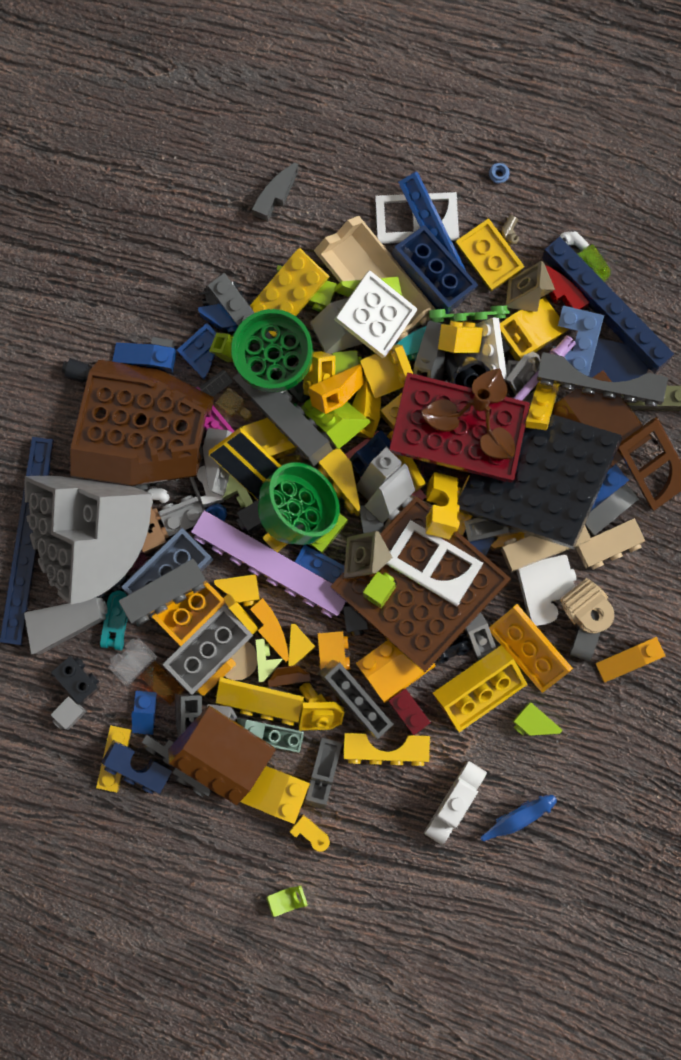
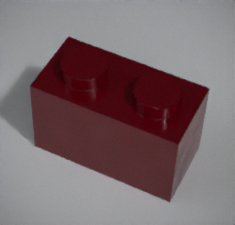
[388,688,431,735]

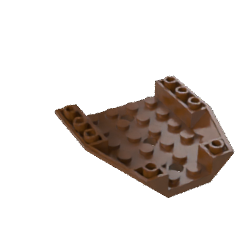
[70,360,214,486]

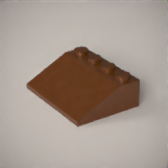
[552,370,652,469]
[168,705,276,806]

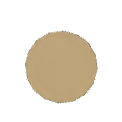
[225,641,258,680]

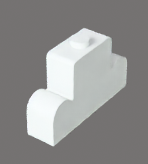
[516,555,576,627]
[423,760,487,845]

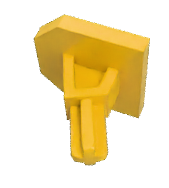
[298,682,344,731]

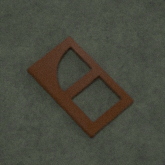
[618,417,681,511]

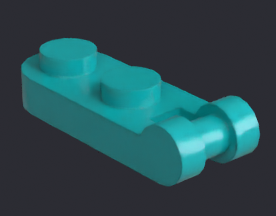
[100,591,128,651]

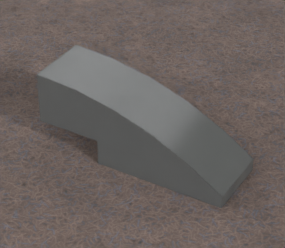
[252,162,299,222]
[585,483,639,537]
[464,518,520,542]
[305,738,342,810]

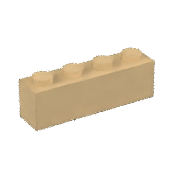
[501,525,591,573]

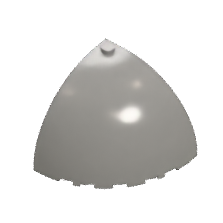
[24,476,153,604]

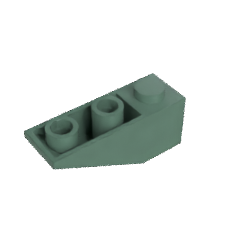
[236,718,304,753]

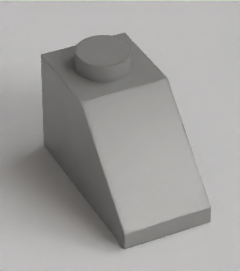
[464,613,496,660]

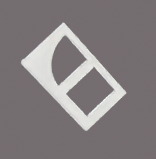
[375,192,460,244]
[386,520,483,606]

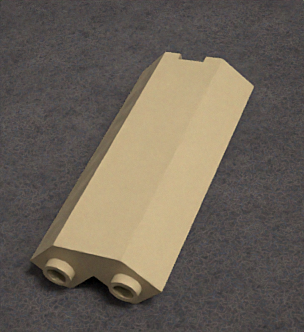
[314,216,436,342]

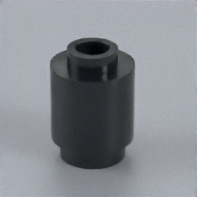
[62,358,92,384]

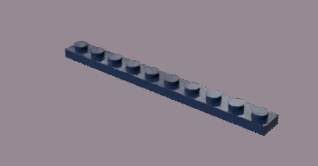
[0,437,54,645]

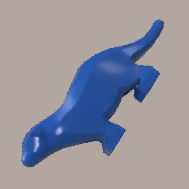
[481,795,557,841]

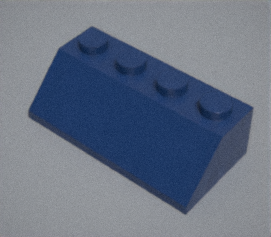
[391,225,478,314]

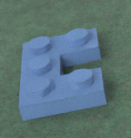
[552,306,604,376]

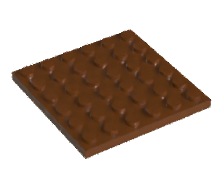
[330,496,511,673]

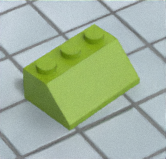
[301,399,371,449]

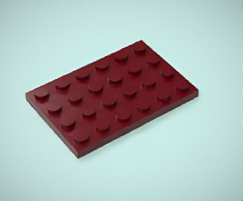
[389,372,530,483]

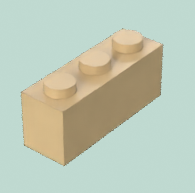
[575,518,645,570]

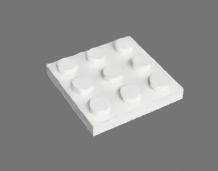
[334,270,418,359]

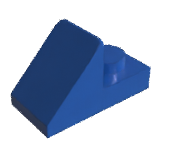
[132,691,157,735]

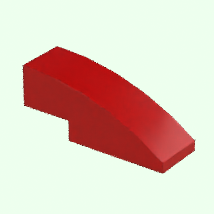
[545,265,589,310]

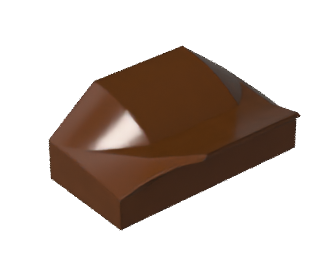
[268,665,311,688]

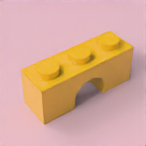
[425,472,460,539]

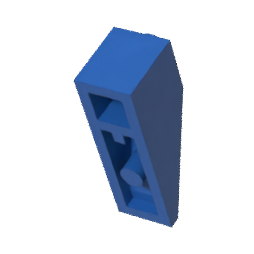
[112,342,177,373]

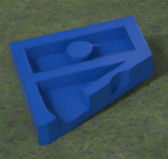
[177,323,216,380]

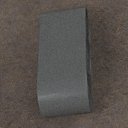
[569,610,600,662]

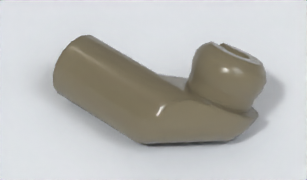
[501,215,519,245]

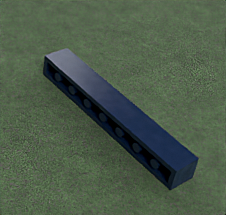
[542,236,674,374]

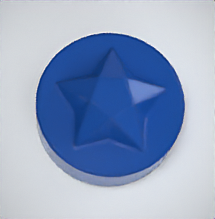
[206,503,227,521]

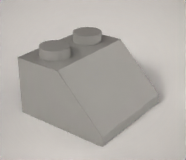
[310,298,363,354]
[365,464,415,524]

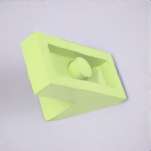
[222,475,253,508]
[256,639,283,683]

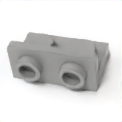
[158,495,203,537]

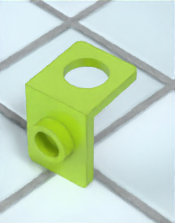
[266,885,307,917]

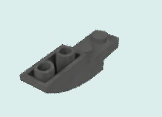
[142,735,212,797]

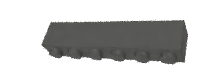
[233,365,332,466]

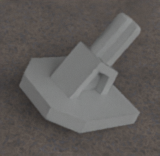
[505,352,541,396]

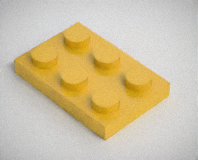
[455,218,525,291]

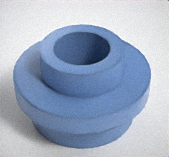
[489,163,509,184]

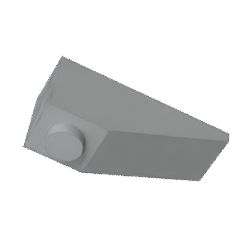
[203,428,232,496]

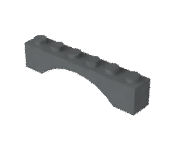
[537,352,668,407]

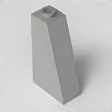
[356,447,402,501]
[24,597,107,655]

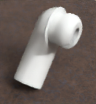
[560,231,589,252]
[147,488,169,503]

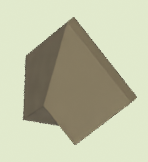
[506,261,555,312]
[344,531,393,579]

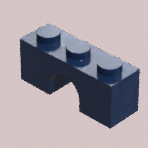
[101,739,172,794]

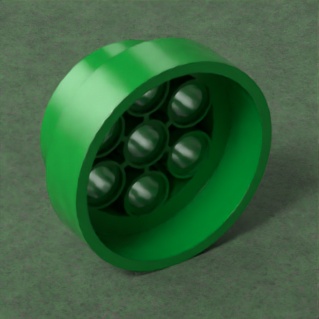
[231,309,313,393]
[258,462,340,545]

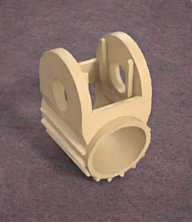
[560,578,614,633]

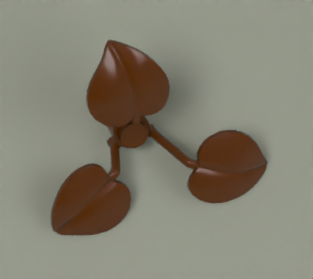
[422,368,515,459]

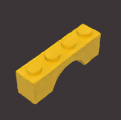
[344,733,430,766]

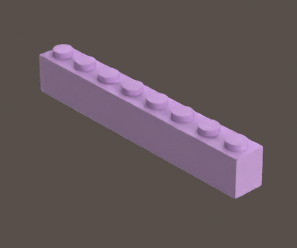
[191,511,346,618]

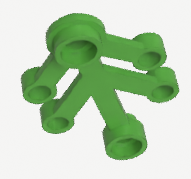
[429,305,510,322]

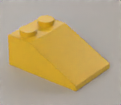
[240,766,310,824]

